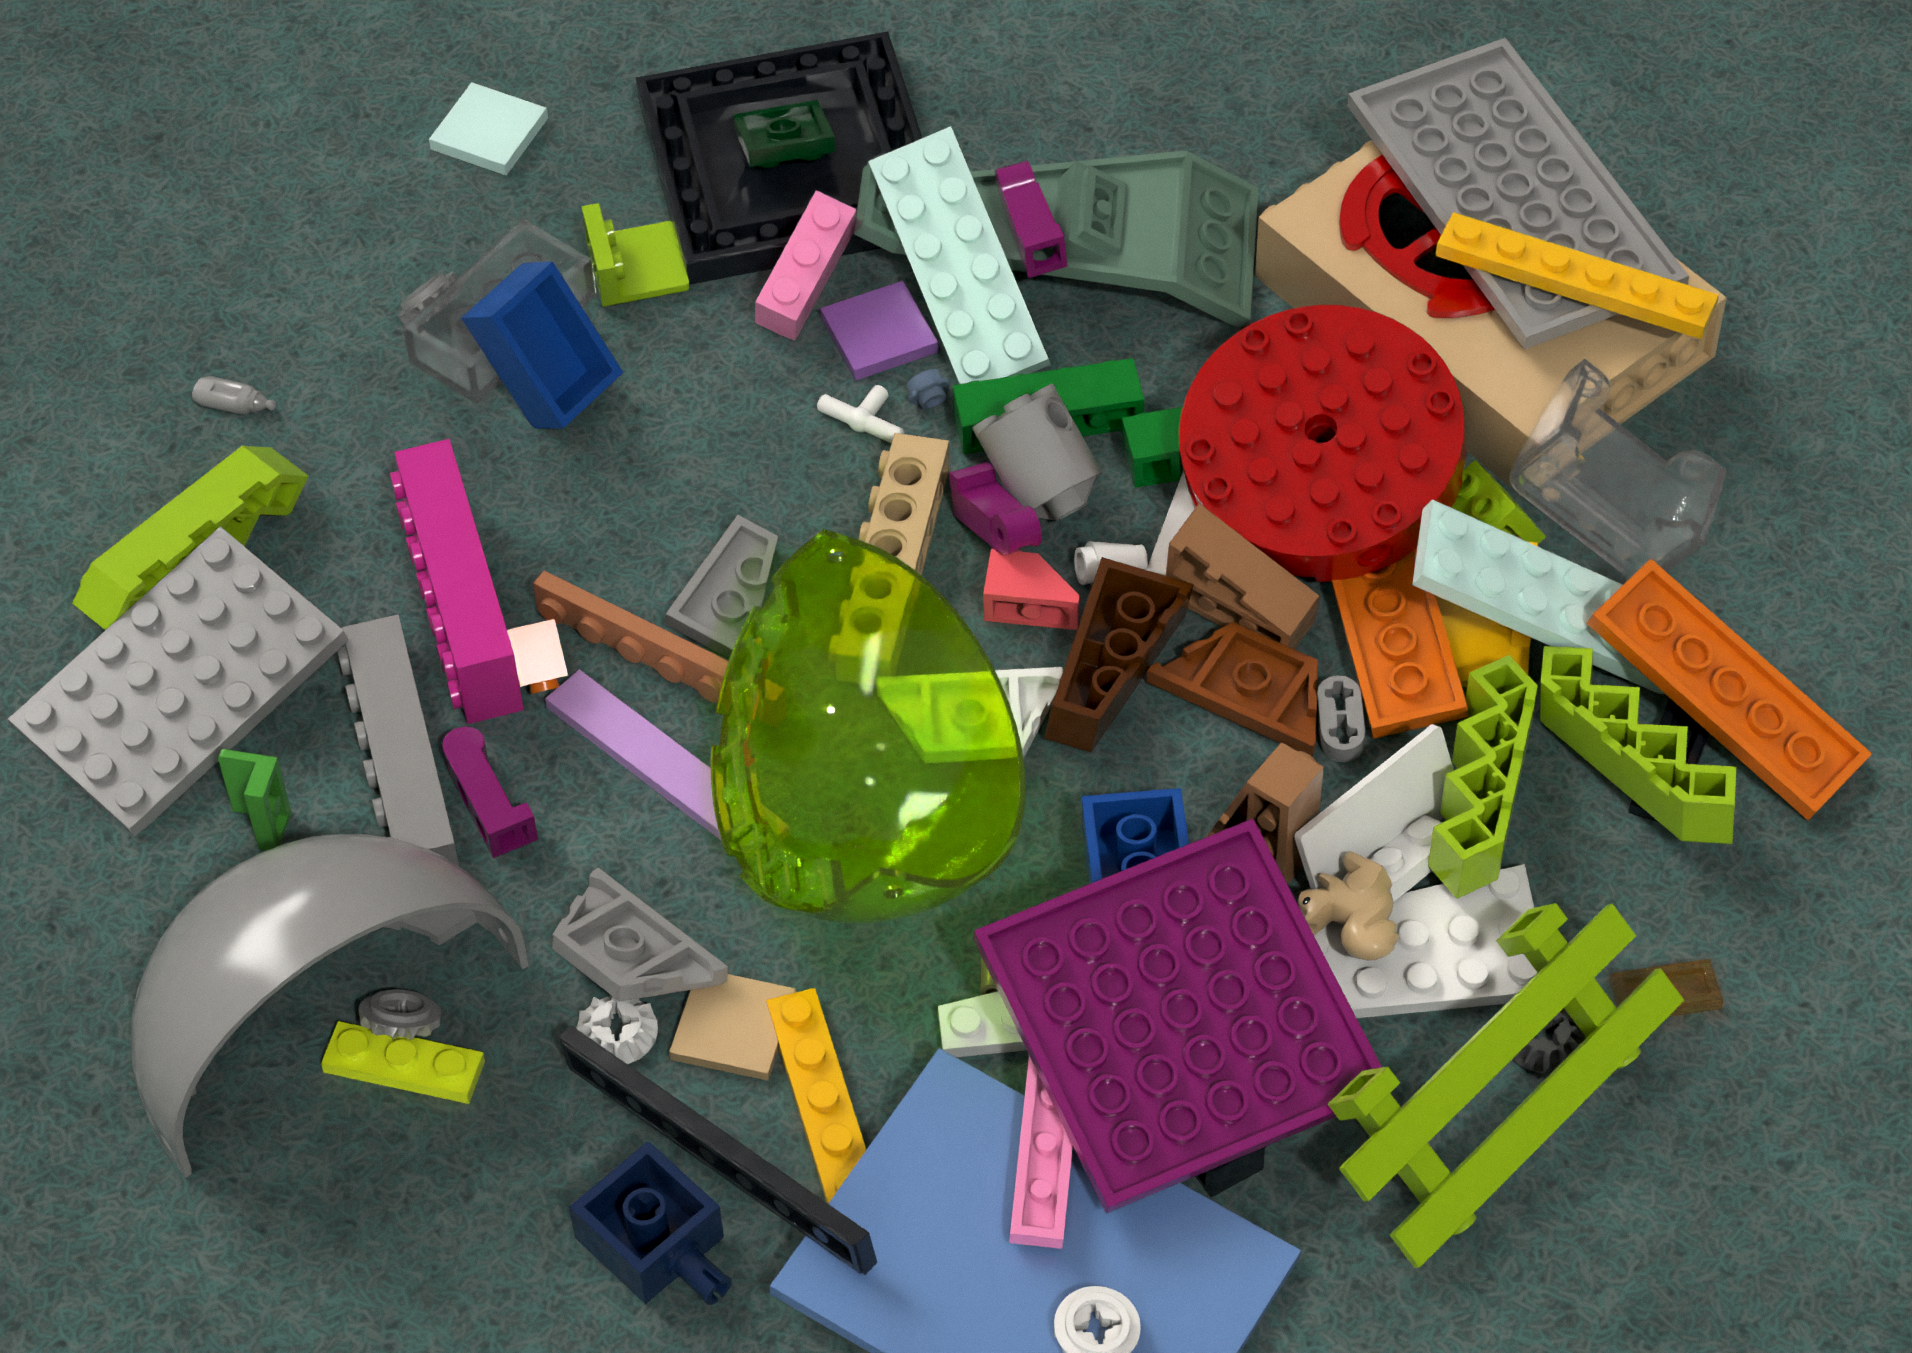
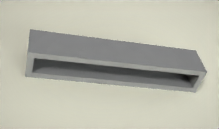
[337,614,459,866]

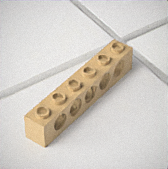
[828,433,950,685]

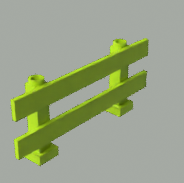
[1328,903,1684,1268]

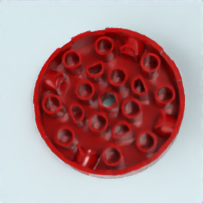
[1179,305,1467,582]

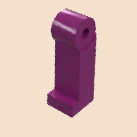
[995,160,1068,278]
[949,462,1042,555]
[442,727,538,858]

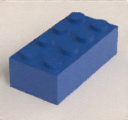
[1081,788,1189,884]

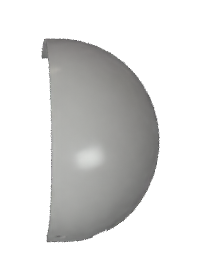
[130,834,529,1178]

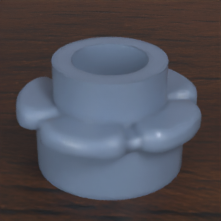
[906,369,950,410]

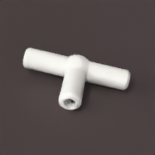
[817,385,904,444]

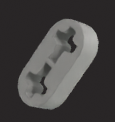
[1317,675,1365,763]

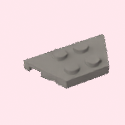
[552,868,728,1002]

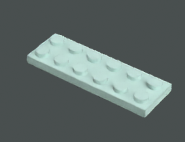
[868,126,1051,384]
[1412,499,1665,694]

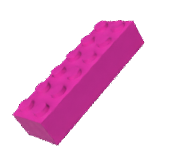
[389,439,524,724]

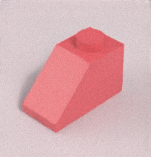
[983,549,1080,630]

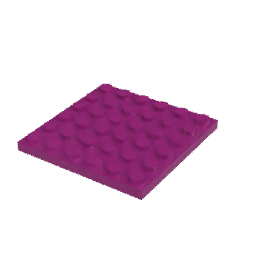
[973,819,1382,1214]

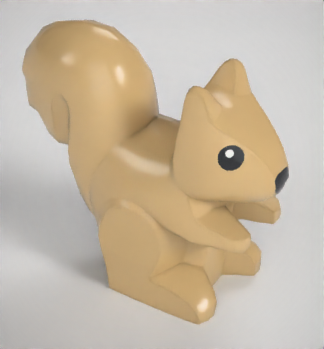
[1298,851,1399,961]

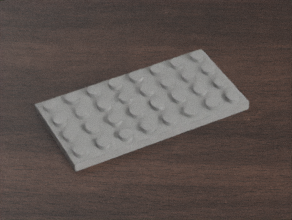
[1347,38,1689,350]

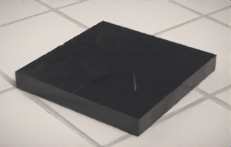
[636,31,922,285]

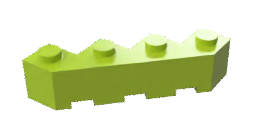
[72,446,309,630]
[1540,646,1737,844]
[1428,655,1538,899]

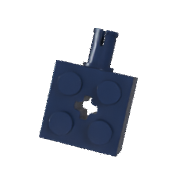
[569,1141,732,1305]

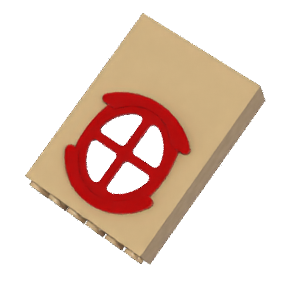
[1255,140,1727,496]

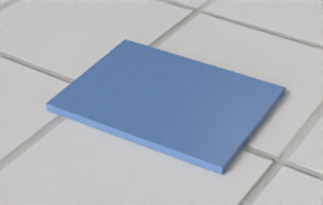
[770,1048,1302,1353]

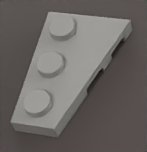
[664,515,778,667]

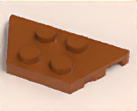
[1147,622,1318,756]

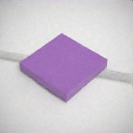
[820,281,939,381]

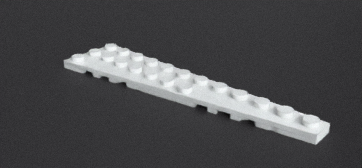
[938,864,1537,1057]

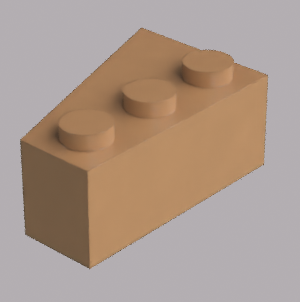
[1166,503,1319,649]
[1205,742,1324,885]

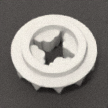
[576,995,658,1064]
[1054,1286,1141,1353]

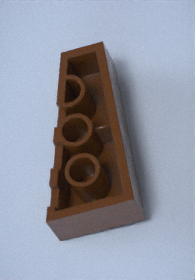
[1045,557,1194,752]

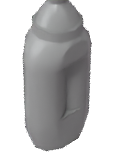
[192,376,277,414]

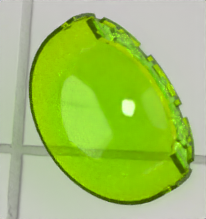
[710,529,1026,924]

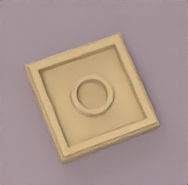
[669,974,796,1081]

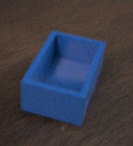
[461,261,624,428]

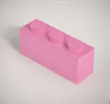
[755,191,856,341]

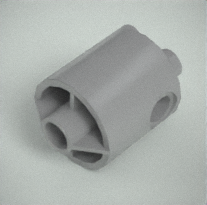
[972,384,1104,521]

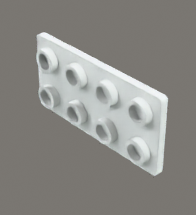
[1294,724,1454,902]

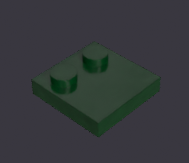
[733,100,836,168]

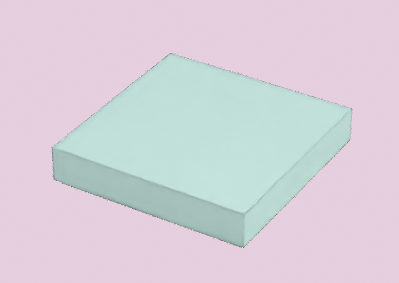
[429,82,548,175]

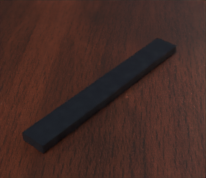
[559,1026,878,1275]

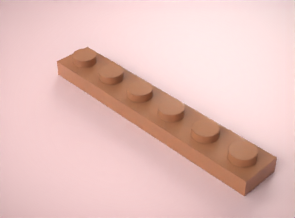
[533,571,786,728]

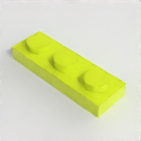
[321,1021,485,1104]

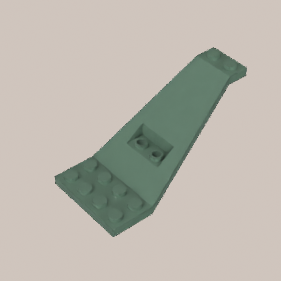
[854,150,1258,329]

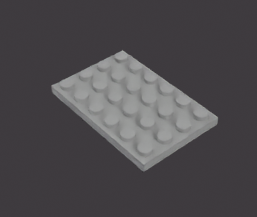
[8,526,349,837]

